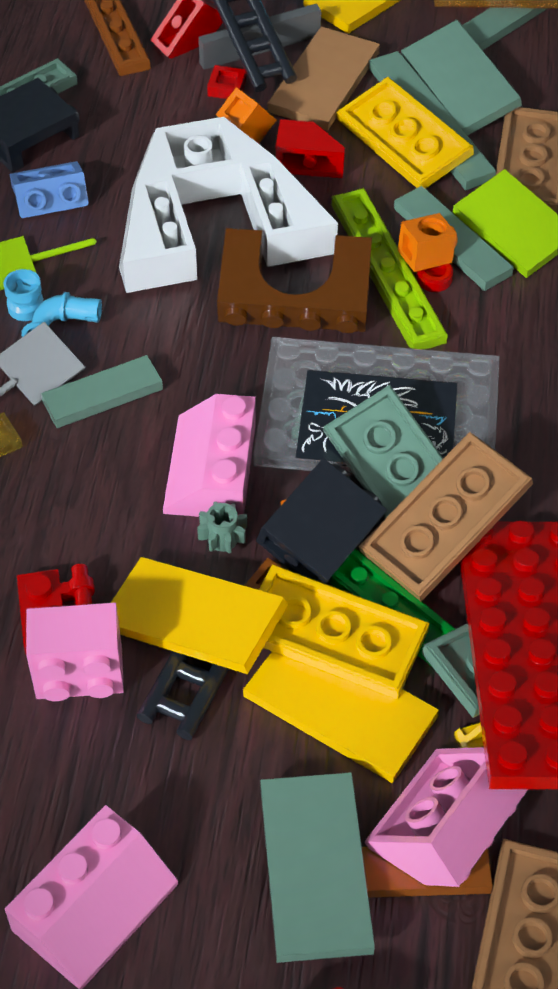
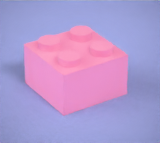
[26,603,124,701]

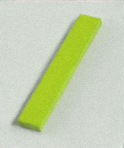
[331,188,448,353]

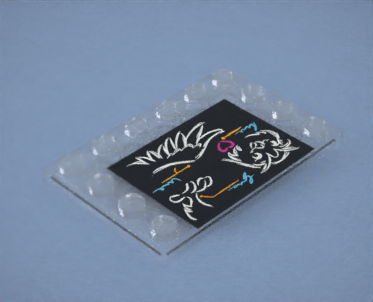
[253,337,500,475]

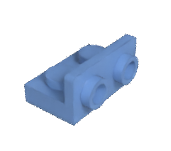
[9,161,89,218]

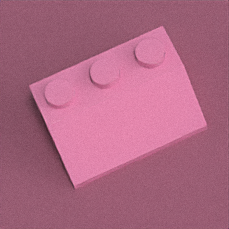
[163,394,256,517]
[364,747,528,887]
[5,805,178,989]

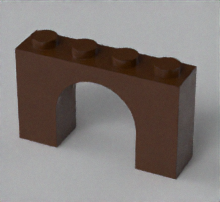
[217,228,372,333]

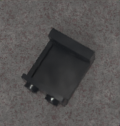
[0,78,80,173]
[256,458,387,584]

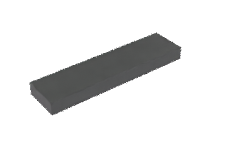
[199,4,321,70]

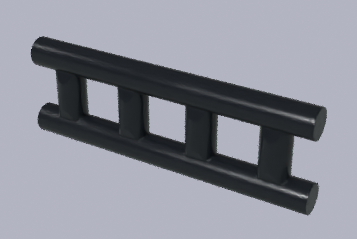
[213,0,297,92]
[137,651,229,740]

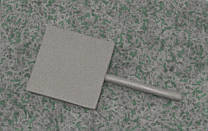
[0,322,85,406]

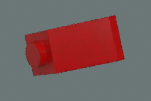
[151,0,223,59]
[275,119,345,178]

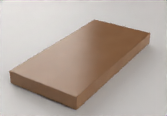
[268,27,380,131]
[496,107,558,214]
[358,432,533,602]
[471,838,558,989]

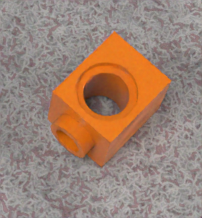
[216,87,277,144]
[397,213,458,272]

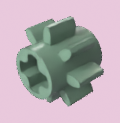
[197,502,247,553]

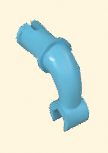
[22,292,102,337]

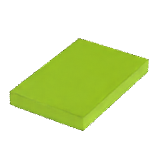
[453,169,558,278]

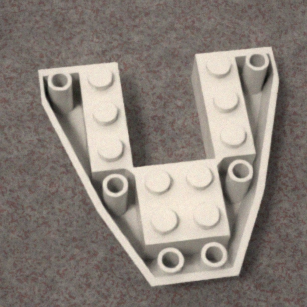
[119,117,338,293]

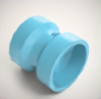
[3,269,43,321]

